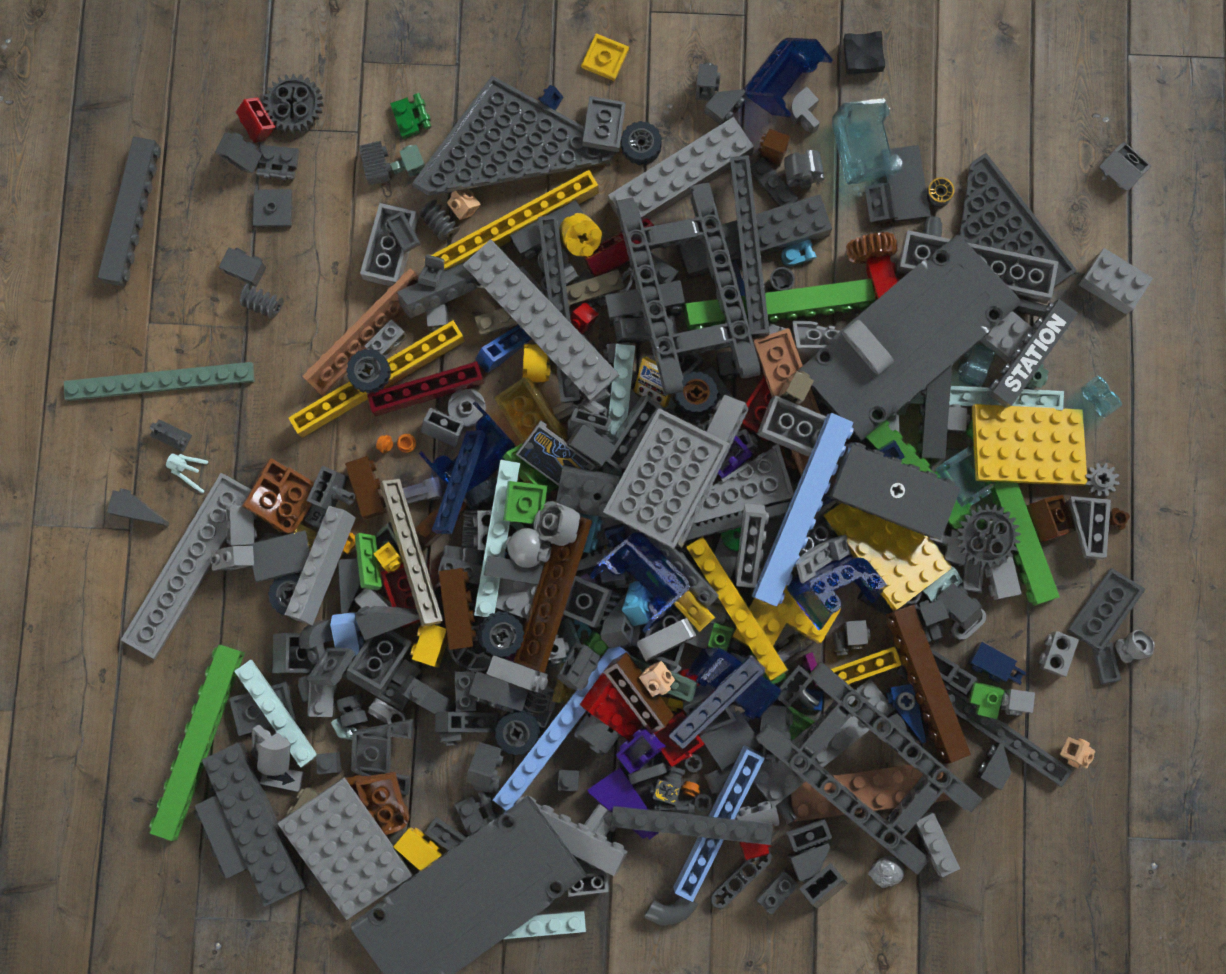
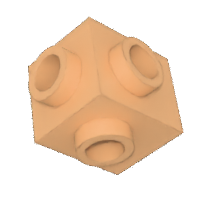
[447,189,481,220]
[639,661,675,697]
[1060,737,1095,769]

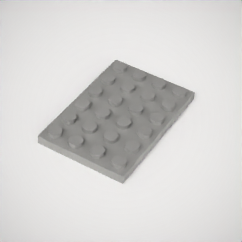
[603,408,729,549]
[277,777,413,920]

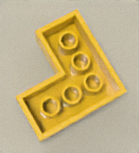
[731,580,841,649]

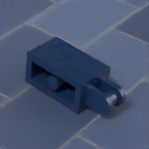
[968,642,1027,685]

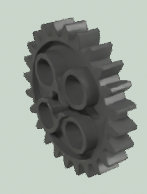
[263,74,324,134]
[955,504,1021,568]

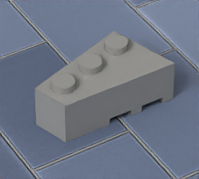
[1068,496,1111,560]

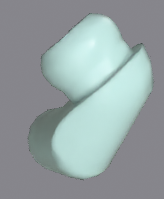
[331,718,357,740]

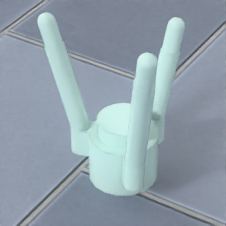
[166,454,208,494]

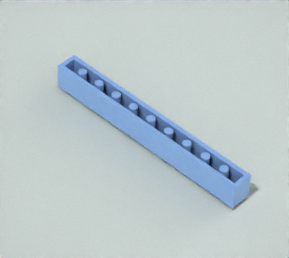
[751,413,854,607]
[493,646,629,810]

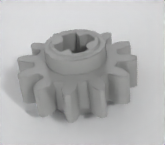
[1084,463,1120,497]

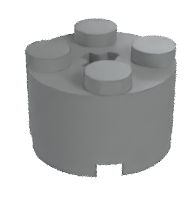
[534,501,580,546]

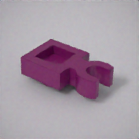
[802,652,818,687]

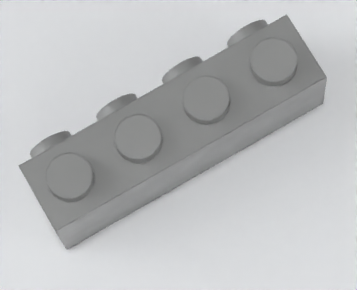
[735,504,769,588]

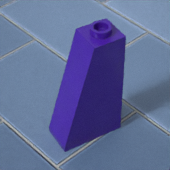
[587,768,659,840]

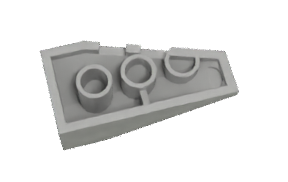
[792,321,840,364]

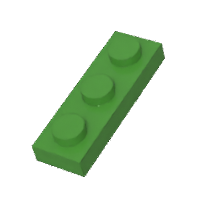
[355,533,382,590]

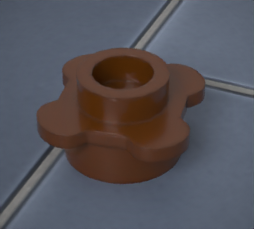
[1109,508,1130,530]

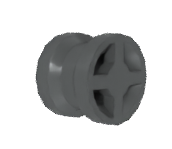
[663,766,685,786]

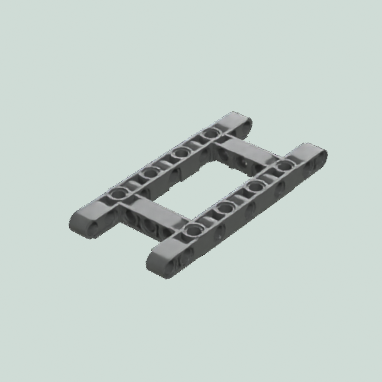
[616,183,760,395]
[755,661,983,875]

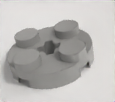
[448,389,486,428]

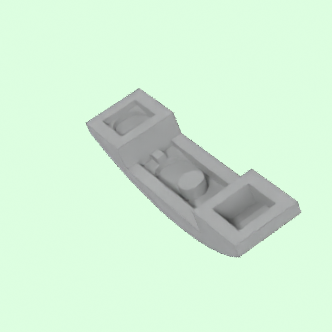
[796,535,851,583]

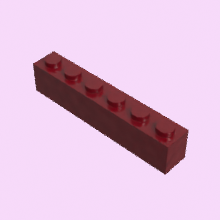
[367,361,484,417]

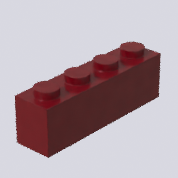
[583,218,654,277]

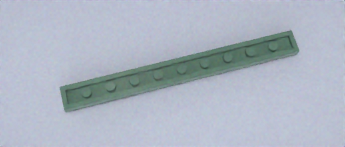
[64,362,255,401]

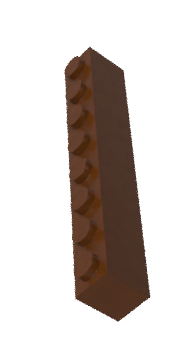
[885,605,971,764]

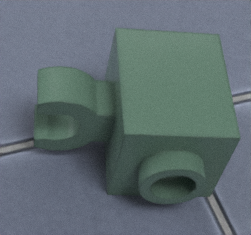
[390,145,425,177]

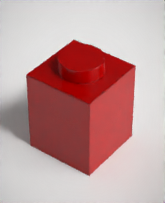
[570,302,599,335]

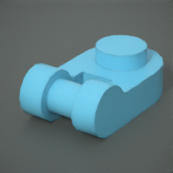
[781,240,817,267]

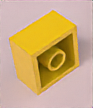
[411,625,448,668]

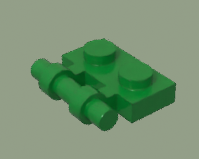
[390,93,432,139]

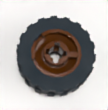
[675,371,718,416]

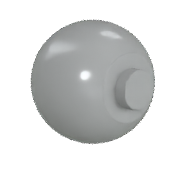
[506,528,551,568]

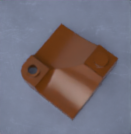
[242,458,314,534]
[345,771,409,835]

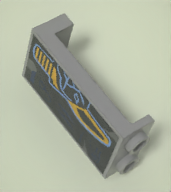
[516,421,597,486]

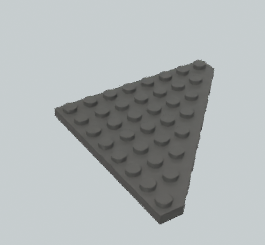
[413,76,617,196]
[959,153,1077,314]

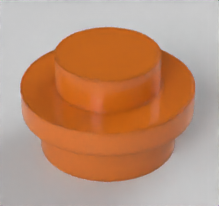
[397,434,416,453]
[376,435,393,454]
[680,781,700,797]

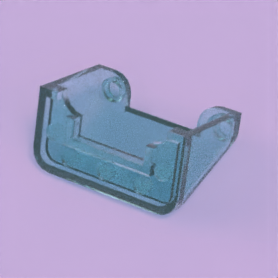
[832,98,902,185]

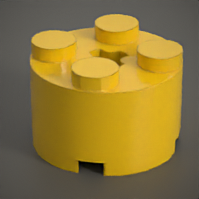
[559,213,602,257]
[522,343,550,383]

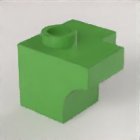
[969,682,1004,719]

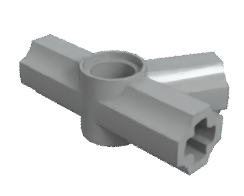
[553,388,610,422]

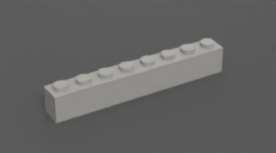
[676,395,749,548]

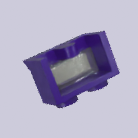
[718,436,753,479]
[616,728,666,774]

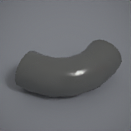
[644,896,698,925]

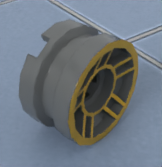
[927,177,954,207]

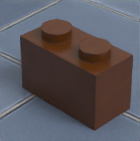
[758,128,791,166]

